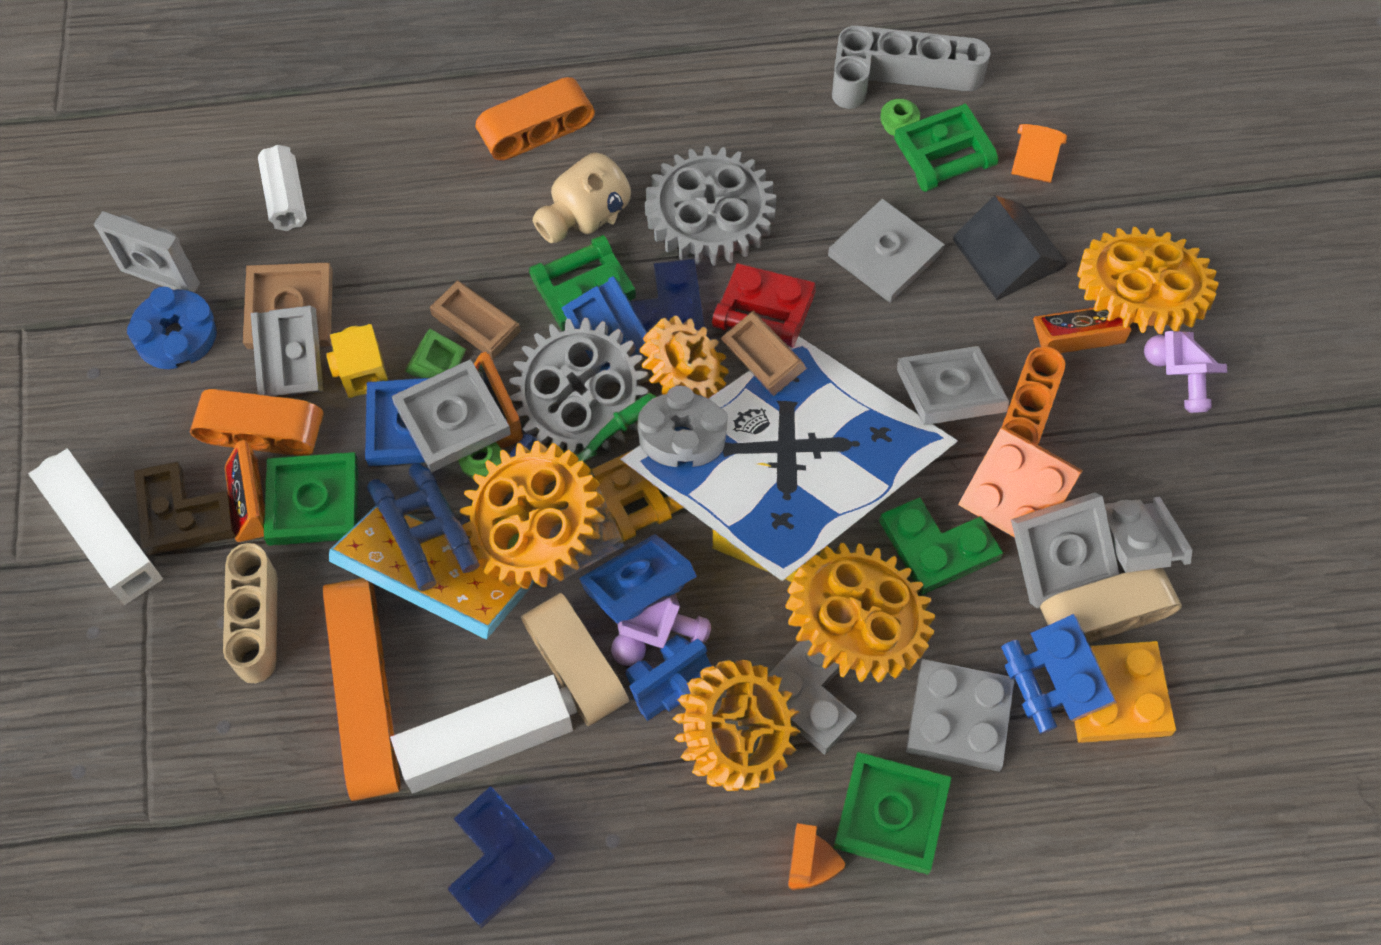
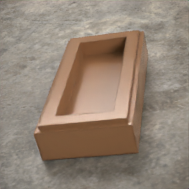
[429,280,521,359]
[721,311,807,396]

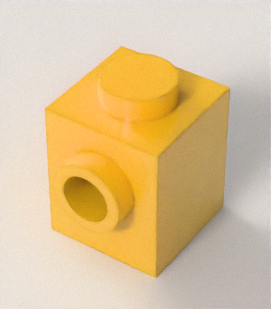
[326,324,388,398]

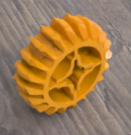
[673,660,801,791]

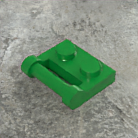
[894,104,998,192]
[529,235,636,332]

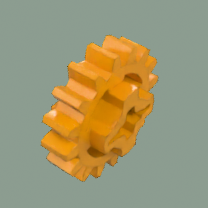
[640,316,729,399]

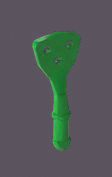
[548,393,657,485]

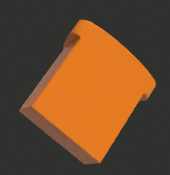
[1011,124,1067,183]
[788,823,845,890]

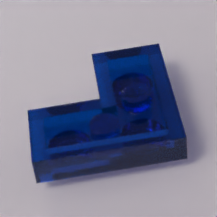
[630,259,705,333]
[447,786,556,929]

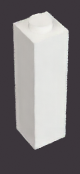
[28,449,163,605]
[390,675,577,794]

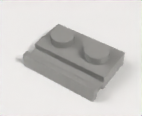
[251,306,324,397]
[1104,497,1193,573]

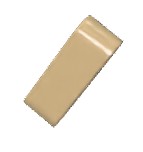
[223,543,278,683]
[1040,568,1182,643]
[521,593,629,727]

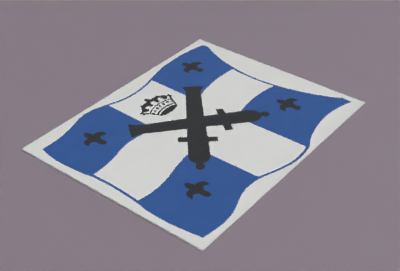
[620,336,958,581]

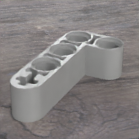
[832,26,991,109]

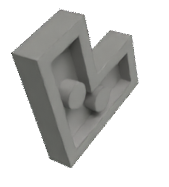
[767,640,857,755]

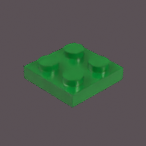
[264,452,358,546]
[833,752,951,875]

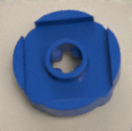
[127,286,217,369]

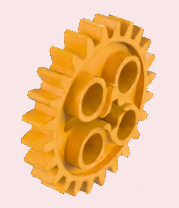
[1077,227,1219,334]
[460,441,605,589]
[785,543,935,682]

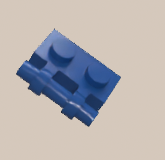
[1001,614,1117,734]

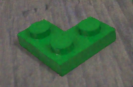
[879,497,1003,595]

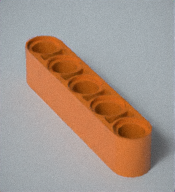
[323,578,401,802]

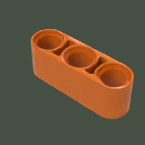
[475,77,595,161]
[1002,346,1065,445]
[190,389,323,456]

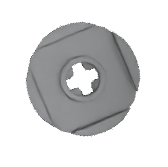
[638,386,728,467]

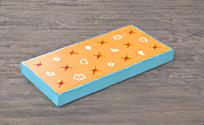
[329,506,533,640]

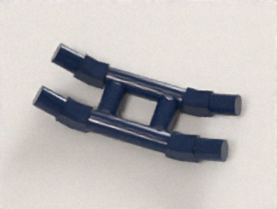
[367,463,480,591]

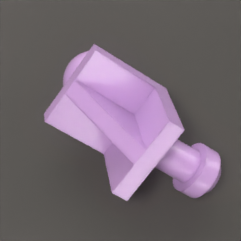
[1144,331,1227,413]
[611,594,711,666]

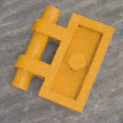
[589,450,684,545]

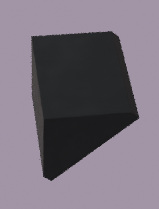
[953,195,1067,300]

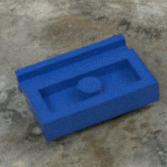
[561,276,647,373]

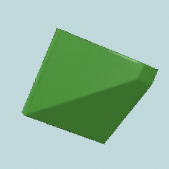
[405,329,466,378]

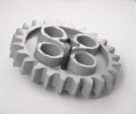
[645,146,776,266]
[509,318,650,455]

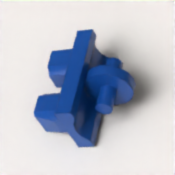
[625,634,712,721]

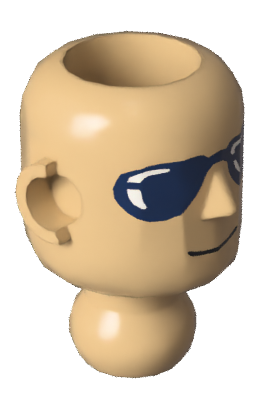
[533,152,631,243]

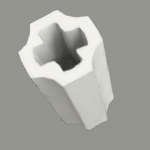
[258,145,307,231]

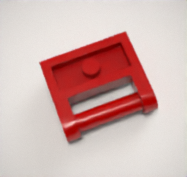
[712,263,816,348]

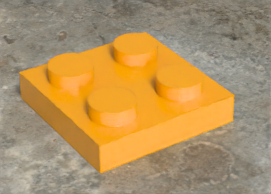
[1074,641,1176,743]

